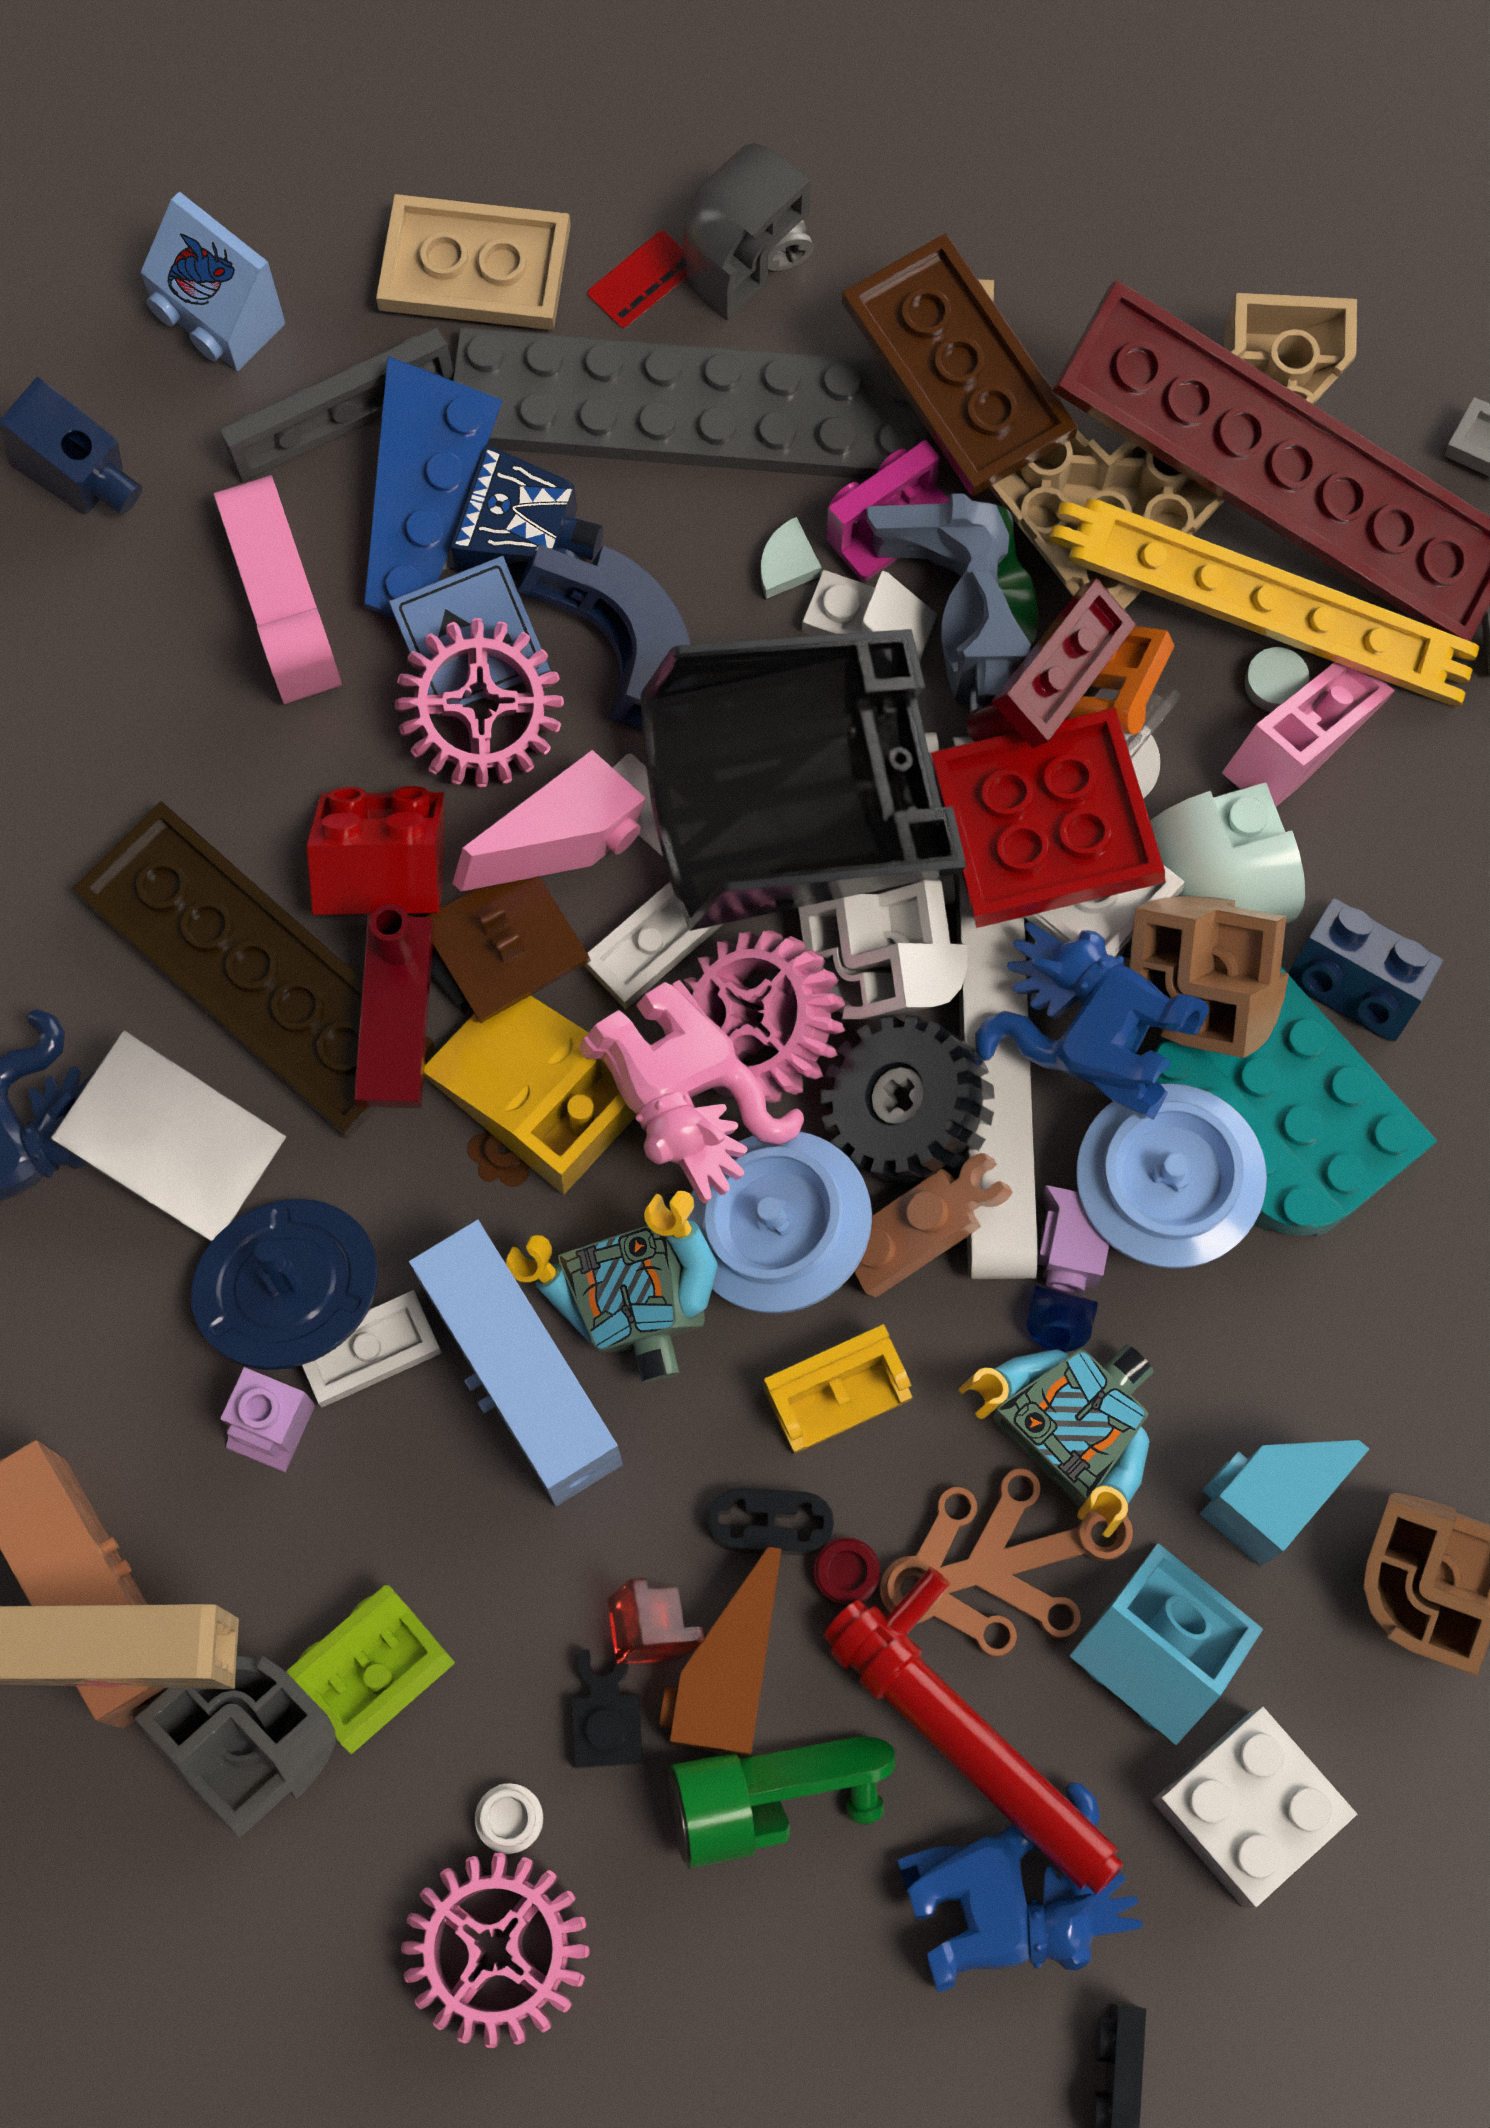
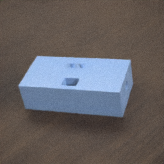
[409,1220,623,1507]

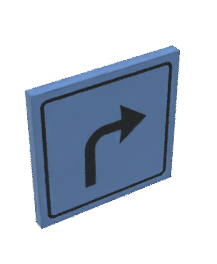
[389,556,550,717]

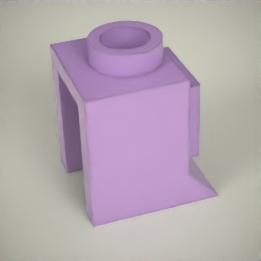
[1037,1185,1109,1294]
[220,1367,315,1472]

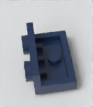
[1288,897,1444,1041]

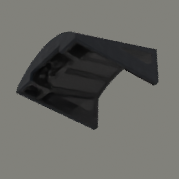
[641,629,967,931]

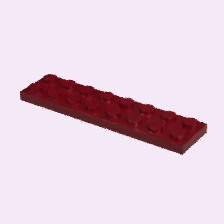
[1052,280,1490,642]

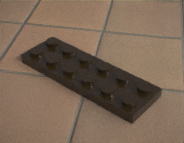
[72,801,435,1139]

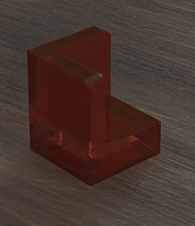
[607,1578,705,1665]

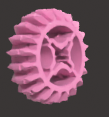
[395,618,564,788]
[683,930,846,1103]
[401,1853,590,2048]

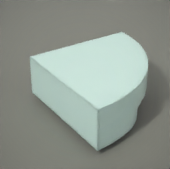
[761,517,822,599]

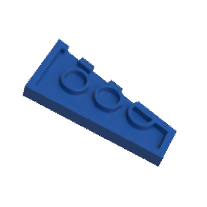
[364,356,503,620]

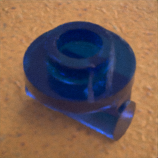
[1027,1285,1098,1352]

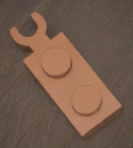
[854,1153,1013,1298]

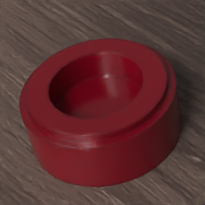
[814,1538,881,1607]

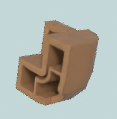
[1130,896,1289,1058]
[1363,1493,1490,1676]

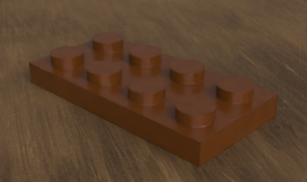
[842,233,1078,497]

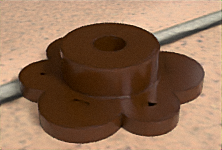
[467,1129,529,1187]

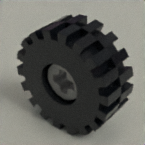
[820,1015,995,1187]

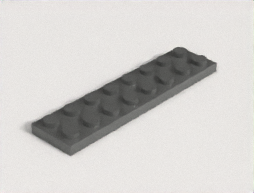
[454,327,928,479]

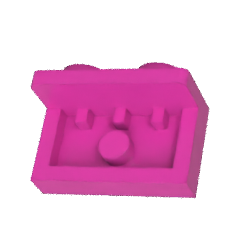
[826,440,949,581]

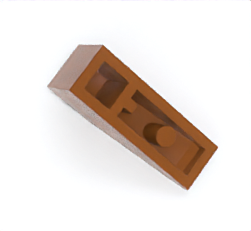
[659,1547,782,1757]

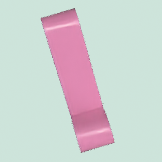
[214,475,343,705]

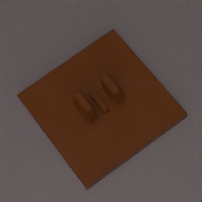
[426,876,591,1024]

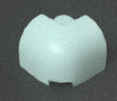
[1150,782,1305,923]

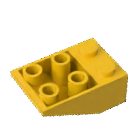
[424,995,636,1195]

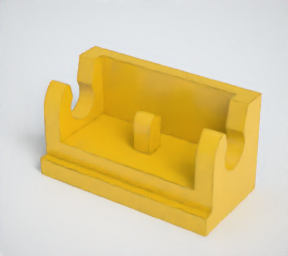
[763,1324,913,1454]

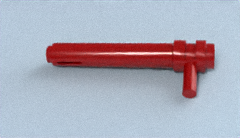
[823,1567,1124,1895]

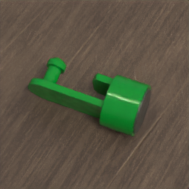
[667,1737,896,1869]

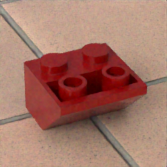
[307,786,445,915]

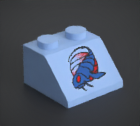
[141,191,286,372]

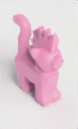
[578,980,804,1203]

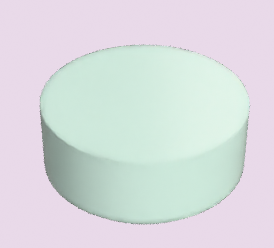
[1244,647,1309,712]

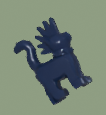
[0,1009,95,1202]

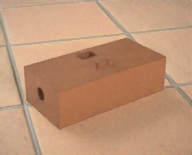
[0,1440,168,1729]

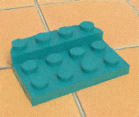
[1154,967,1437,1237]

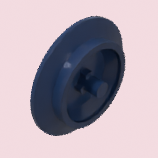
[191,1199,378,1370]

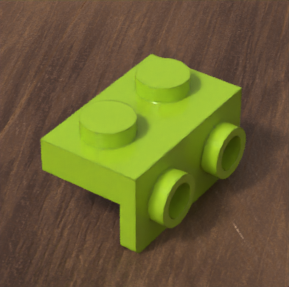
[286,1585,455,1755]

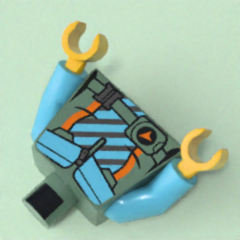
[506,1191,718,1383]
[959,1344,1154,1538]

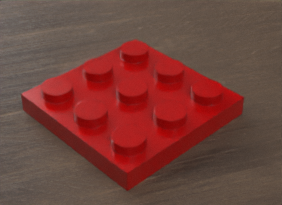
[931,708,1165,928]

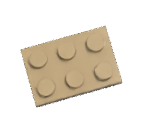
[376,194,570,330]

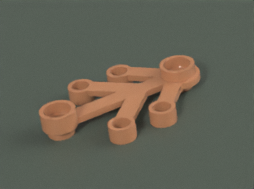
[880,1468,1133,1658]

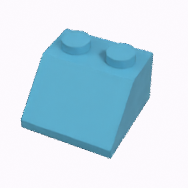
[1199,1440,1369,1567]
[1070,1543,1263,1745]

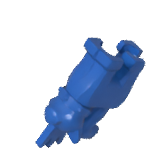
[975,922,1210,1120]
[897,1782,1143,1993]

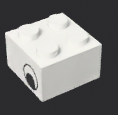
[1151,1707,1358,1908]

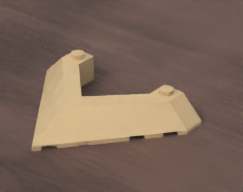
[978,279,1357,610]

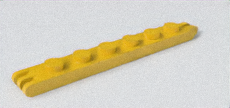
[1049,499,1480,706]

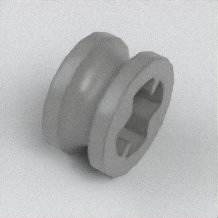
[768,220,814,271]

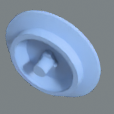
[1076,1084,1267,1269]
[687,1132,872,1314]

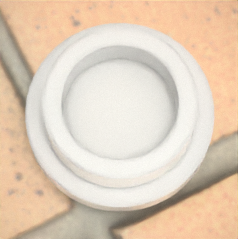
[475,1783,544,1854]

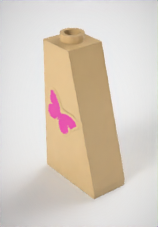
[0,1604,239,1689]

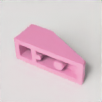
[1222,662,1395,807]
[452,750,646,892]

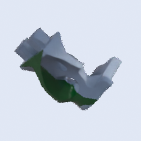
[867,493,1039,714]

